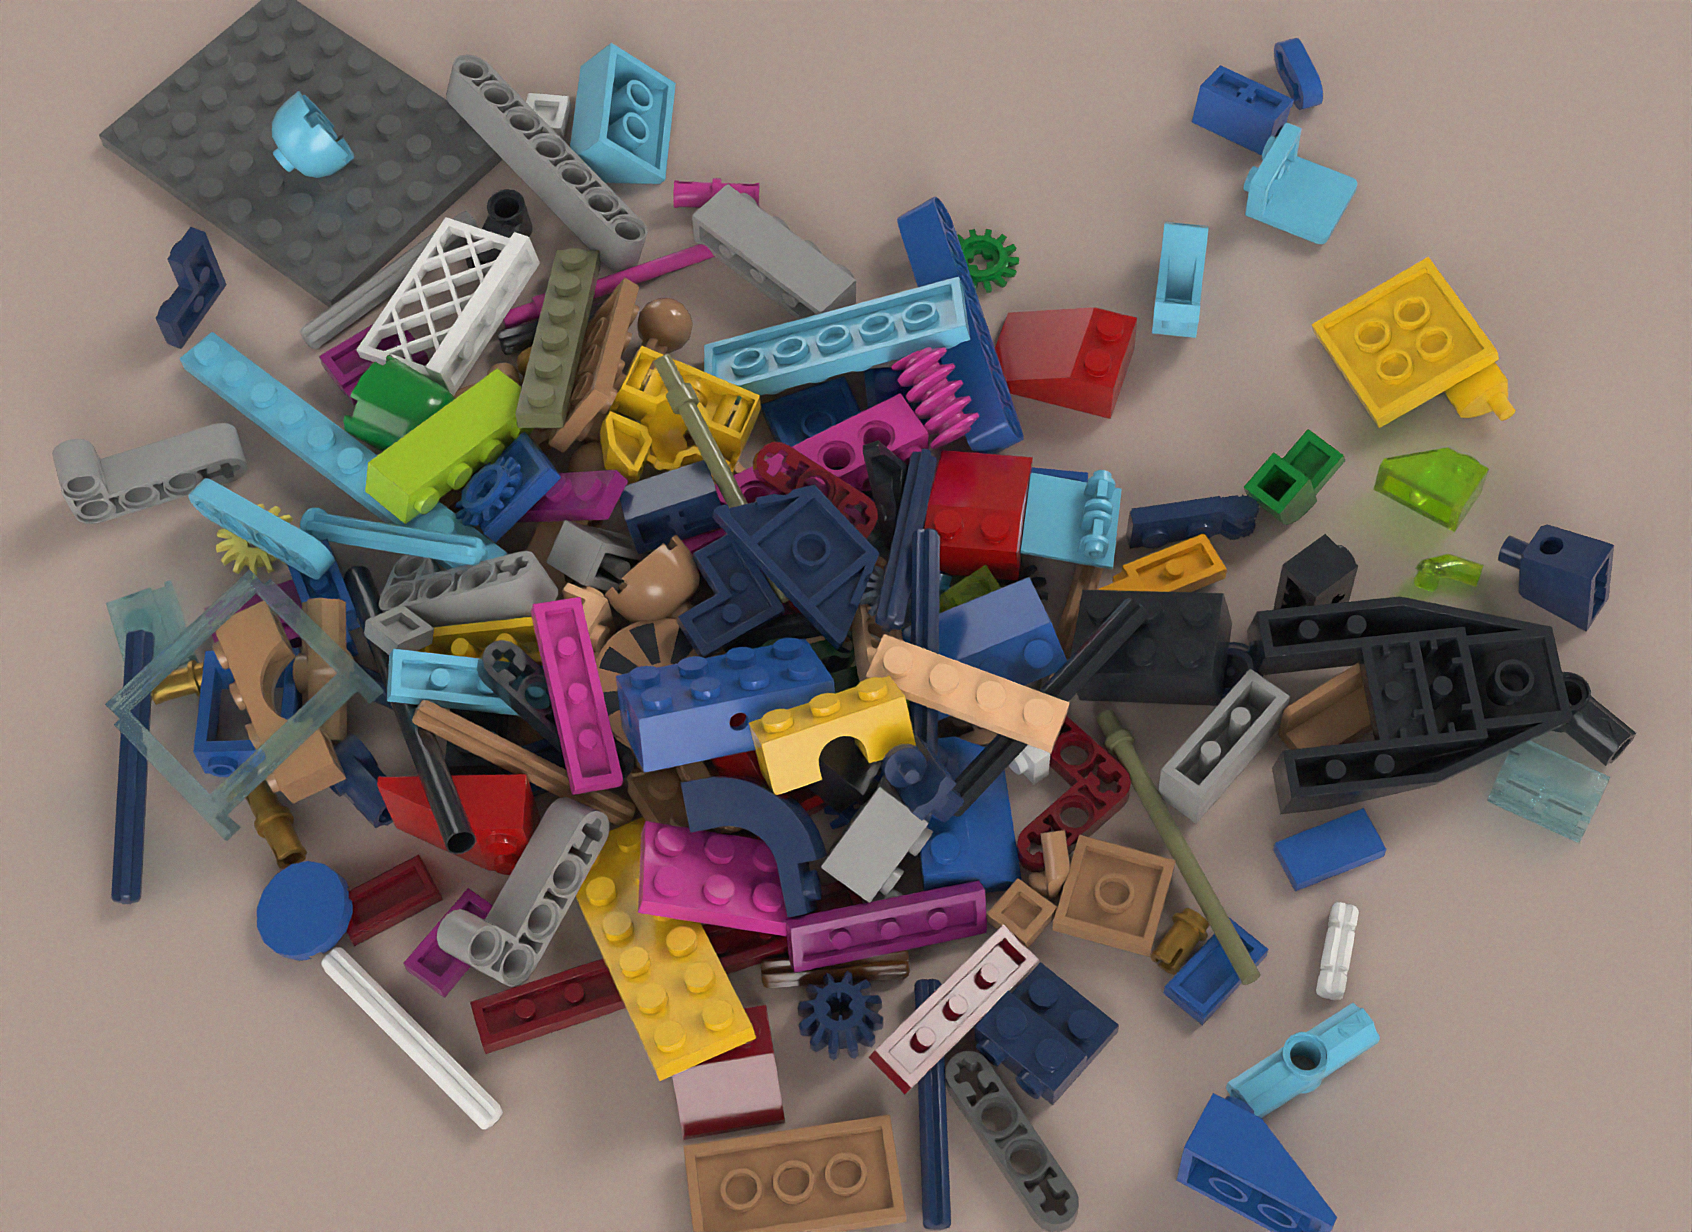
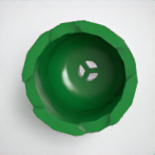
[343,355,455,452]

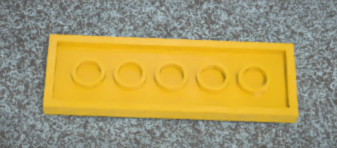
[575,817,756,1081]

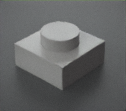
[364,605,434,655]

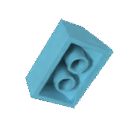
[570,43,676,184]

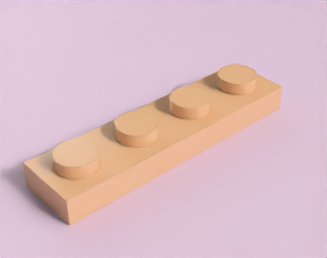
[865,634,1070,753]

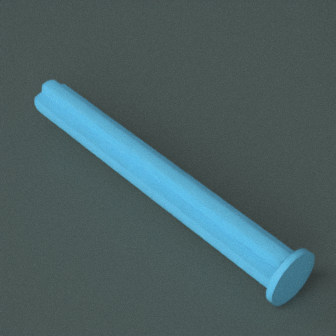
[300,507,487,566]

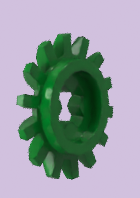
[957,229,1019,293]

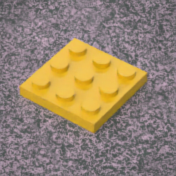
[1311,256,1499,428]

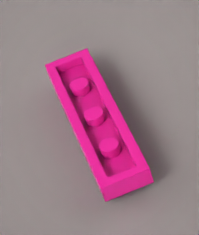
[530,597,623,795]

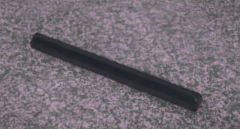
[953,598,1147,817]

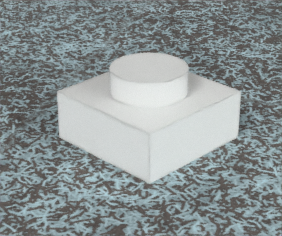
[526,93,571,139]
[1009,745,1050,785]

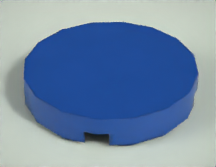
[257,861,353,961]

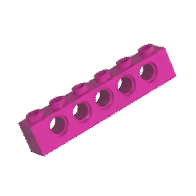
[667,393,929,572]

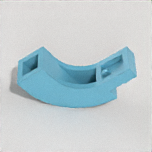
[1152,222,1209,338]

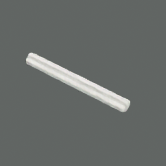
[321,947,503,1130]

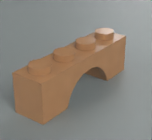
[212,600,347,804]

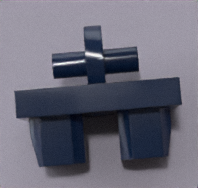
[882,736,964,823]

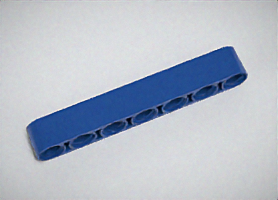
[897,196,1024,454]

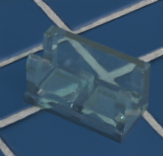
[1487,741,1611,843]

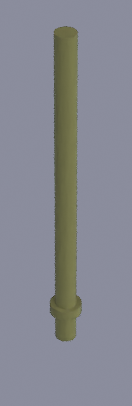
[1096,710,1261,985]

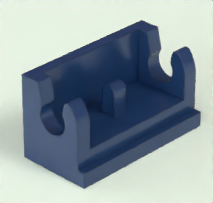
[619,460,721,554]

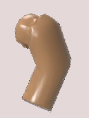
[1028,830,1070,900]

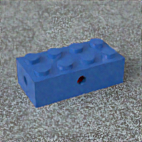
[616,638,835,773]

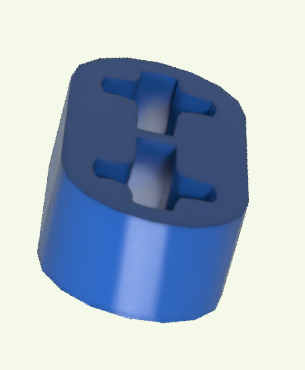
[1274,38,1323,110]

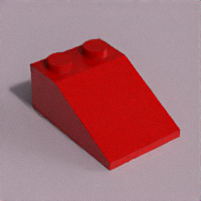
[995,307,1138,419]
[924,450,1033,581]
[377,774,540,875]

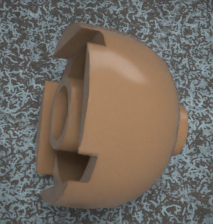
[604,535,700,623]

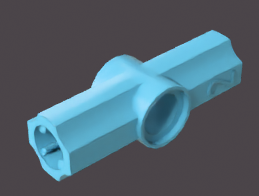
[1226,1003,1380,1118]

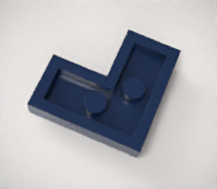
[156,227,227,349]
[677,534,785,658]

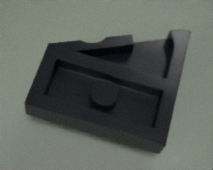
[863,440,926,550]

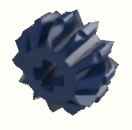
[797,971,884,1061]

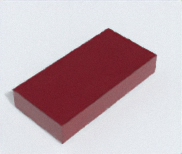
[346,854,443,946]

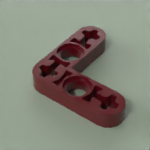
[753,442,878,614]
[1017,715,1131,873]

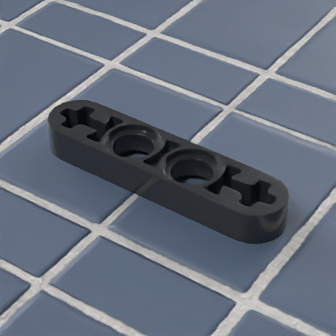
[477,640,634,781]

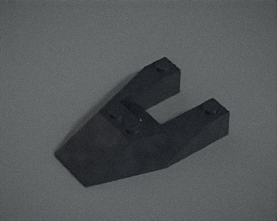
[1247,596,1573,815]

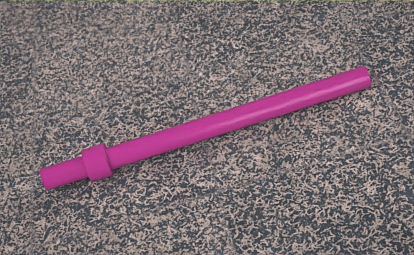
[502,244,715,328]

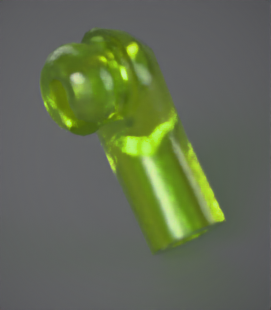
[1413,554,1484,591]

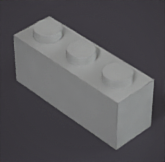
[1158,669,1290,824]

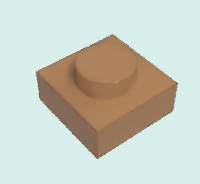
[987,878,1057,948]

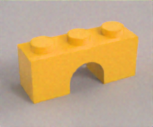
[748,675,916,795]

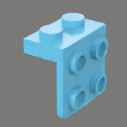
[1243,122,1357,244]

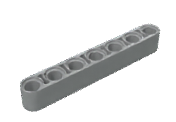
[446,54,648,272]

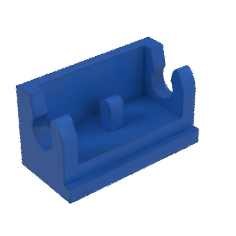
[1192,65,1294,155]

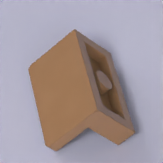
[1278,662,1372,750]

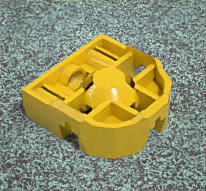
[600,346,761,485]

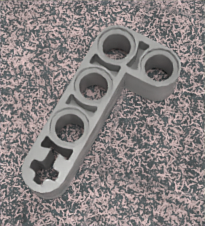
[52,423,247,524]
[379,551,558,627]
[437,797,610,987]

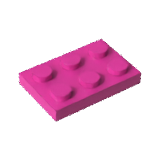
[638,821,791,936]

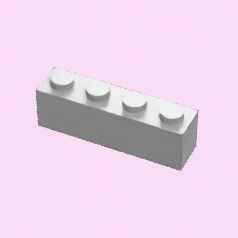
[692,184,856,320]

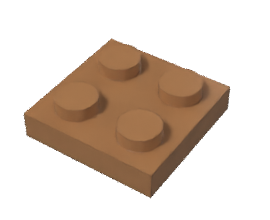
[1052,835,1176,957]

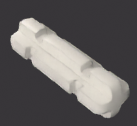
[1316,902,1359,1000]

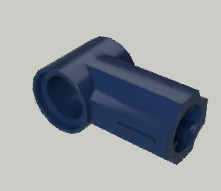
[329,734,393,828]

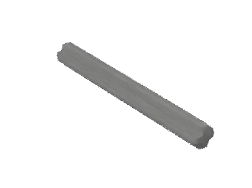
[300,211,478,349]

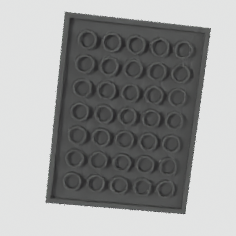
[99,0,503,308]

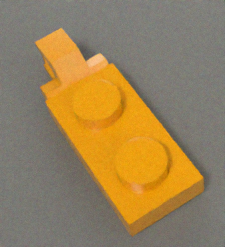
[1097,534,1227,592]

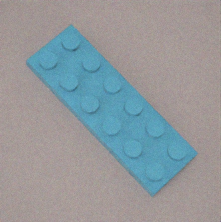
[704,277,970,405]

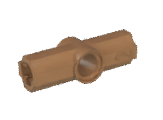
[293,598,355,745]

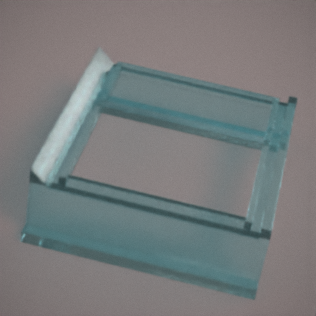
[105,569,384,841]

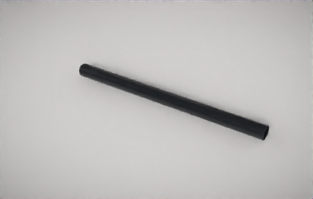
[344,565,476,854]

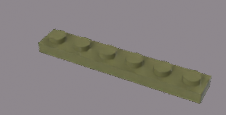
[515,248,601,428]

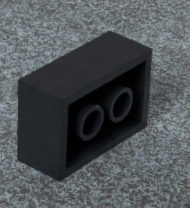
[1071,590,1232,706]

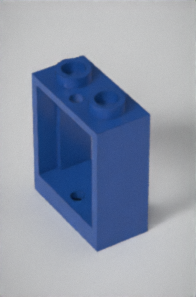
[193,648,302,777]

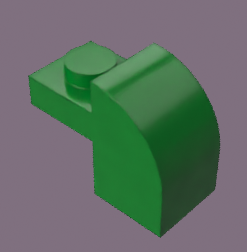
[1244,429,1345,525]

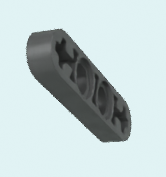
[946,1051,1079,1232]

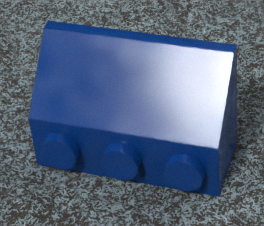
[901,577,1067,721]
[918,737,1022,893]

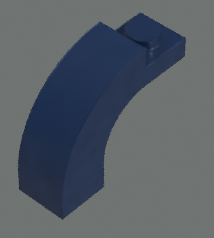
[681,775,827,917]

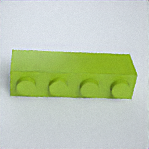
[365,368,534,524]

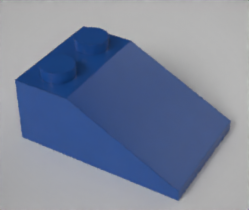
[1176,1093,1337,1232]

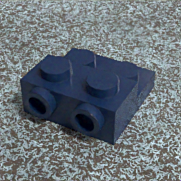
[974,962,1119,1105]

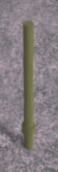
[654,354,789,603]

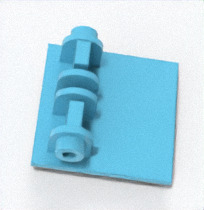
[1020,470,1122,570]

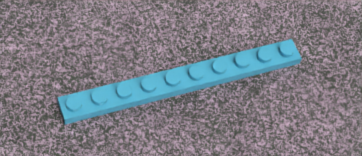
[179,332,508,570]

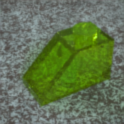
[1373,447,1489,532]

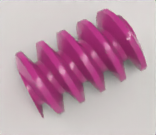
[891,347,980,449]

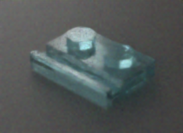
[106,580,199,675]

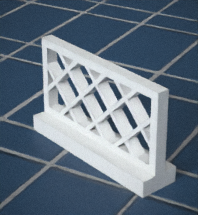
[357,217,540,396]

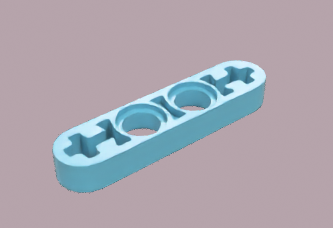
[188,478,335,579]

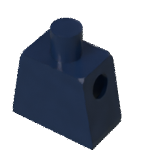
[1498,524,1614,631]

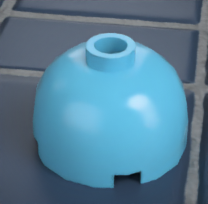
[272,91,355,178]

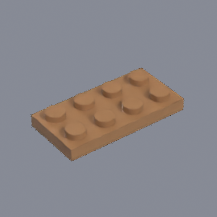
[548,277,640,453]
[683,1114,906,1232]

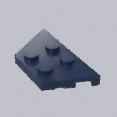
[712,485,879,651]

